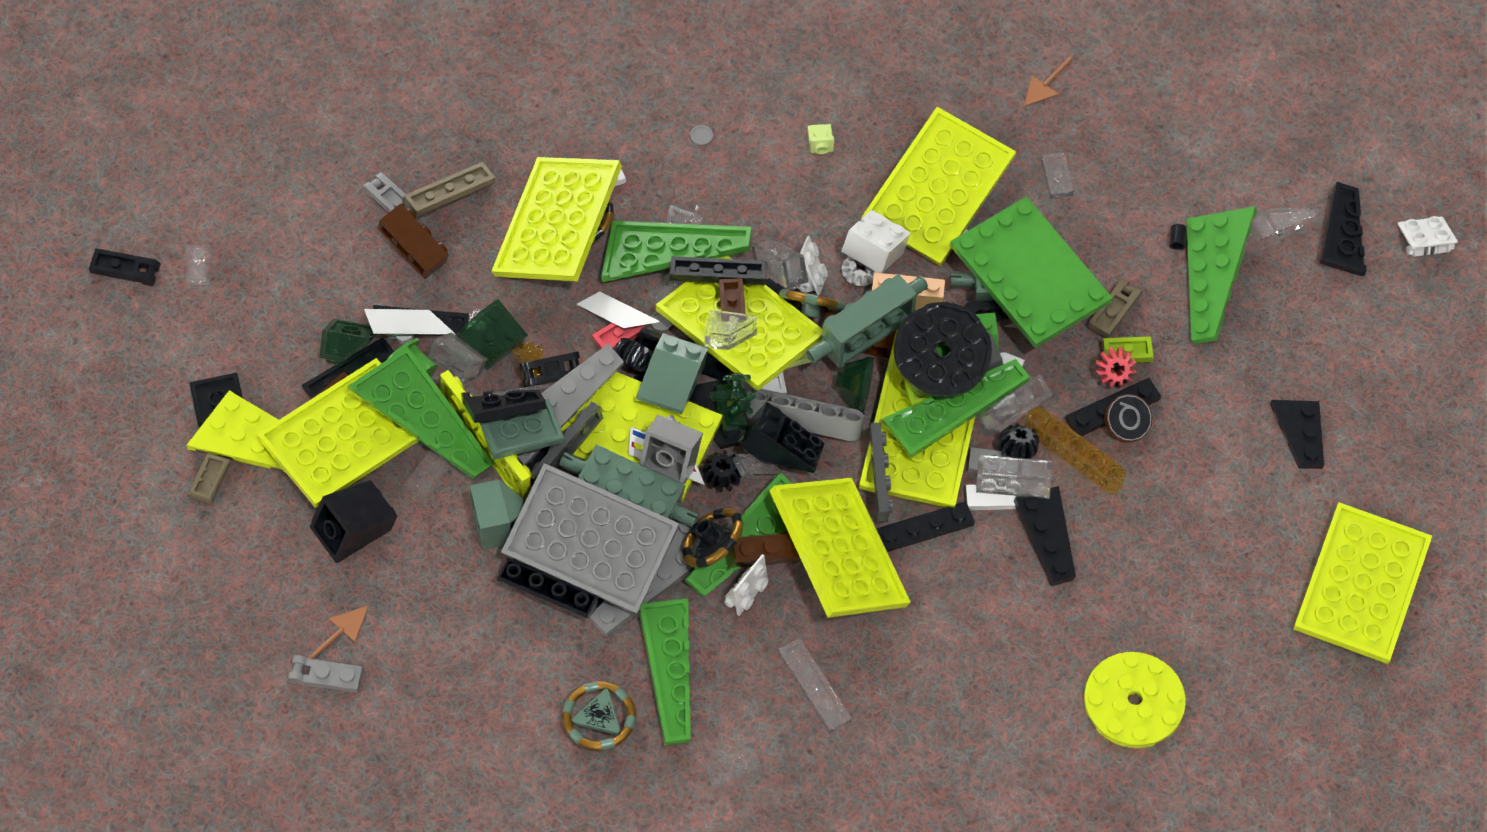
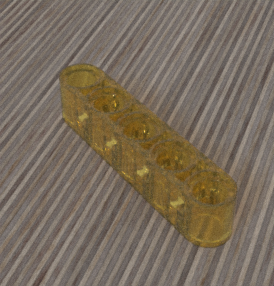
[1025,407,1126,494]

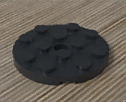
[894,302,992,398]

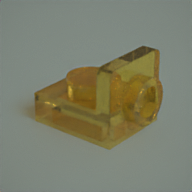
[513,342,544,378]

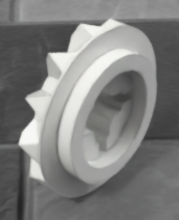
[842,256,877,286]

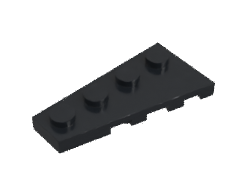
[1319,182,1367,277]
[1013,486,1076,587]

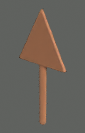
[1024,56,1072,106]
[307,605,369,659]

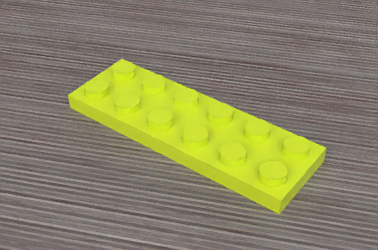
[440,370,532,501]

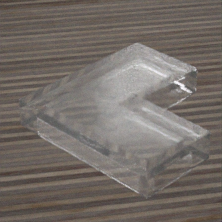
[733,435,780,479]

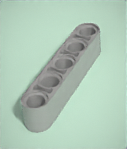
[745,388,864,441]

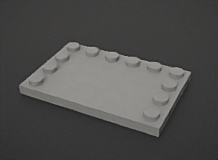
[501,463,680,615]

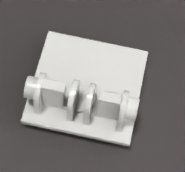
[1398,216,1458,257]
[798,236,828,295]
[724,554,768,616]

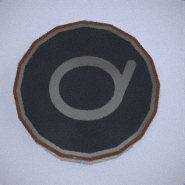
[1104,394,1153,443]

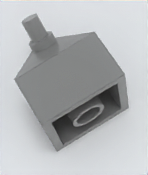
[639,415,703,485]

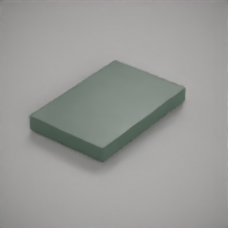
[480,399,564,460]

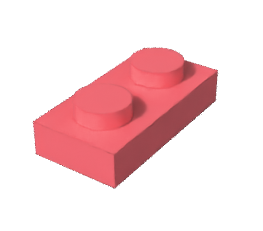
[592,323,644,350]

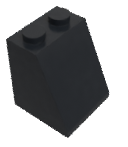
[310,480,397,563]

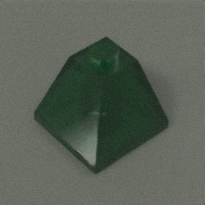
[319,319,377,364]
[836,357,875,415]

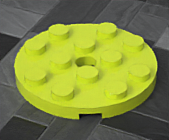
[1084,652,1186,748]

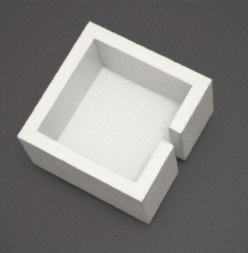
[841,210,911,273]

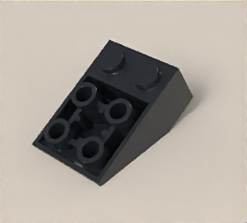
[740,402,825,473]

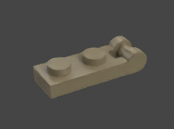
[1088,278,1143,338]

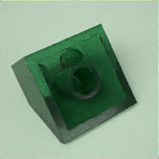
[457,299,528,370]

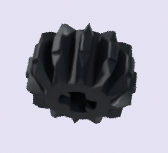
[614,337,653,374]
[998,423,1040,463]
[702,450,744,493]

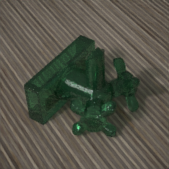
[709,373,756,431]

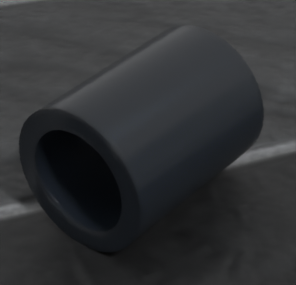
[1169,224,1187,250]

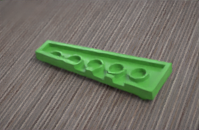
[883,359,1030,458]
[684,472,792,597]
[639,598,691,746]

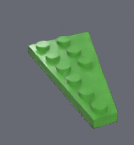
[1187,206,1257,344]
[601,221,753,282]
[348,346,494,479]

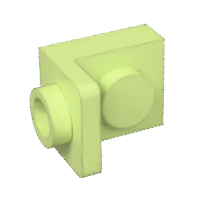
[807,124,834,154]

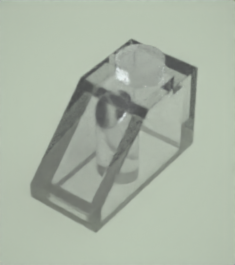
[705,309,758,350]

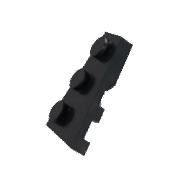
[689,379,743,449]
[461,389,546,423]
[1270,400,1324,469]

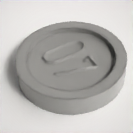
[690,125,713,146]
[650,311,673,332]

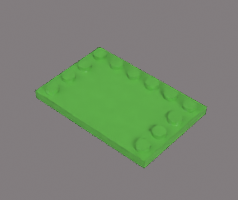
[950,196,1113,349]

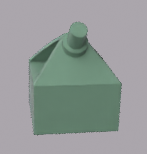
[470,480,525,551]

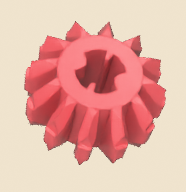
[1096,347,1136,387]

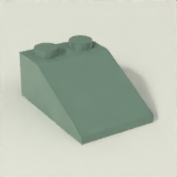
[636,333,708,414]

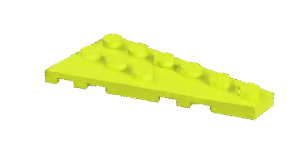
[186,391,286,473]

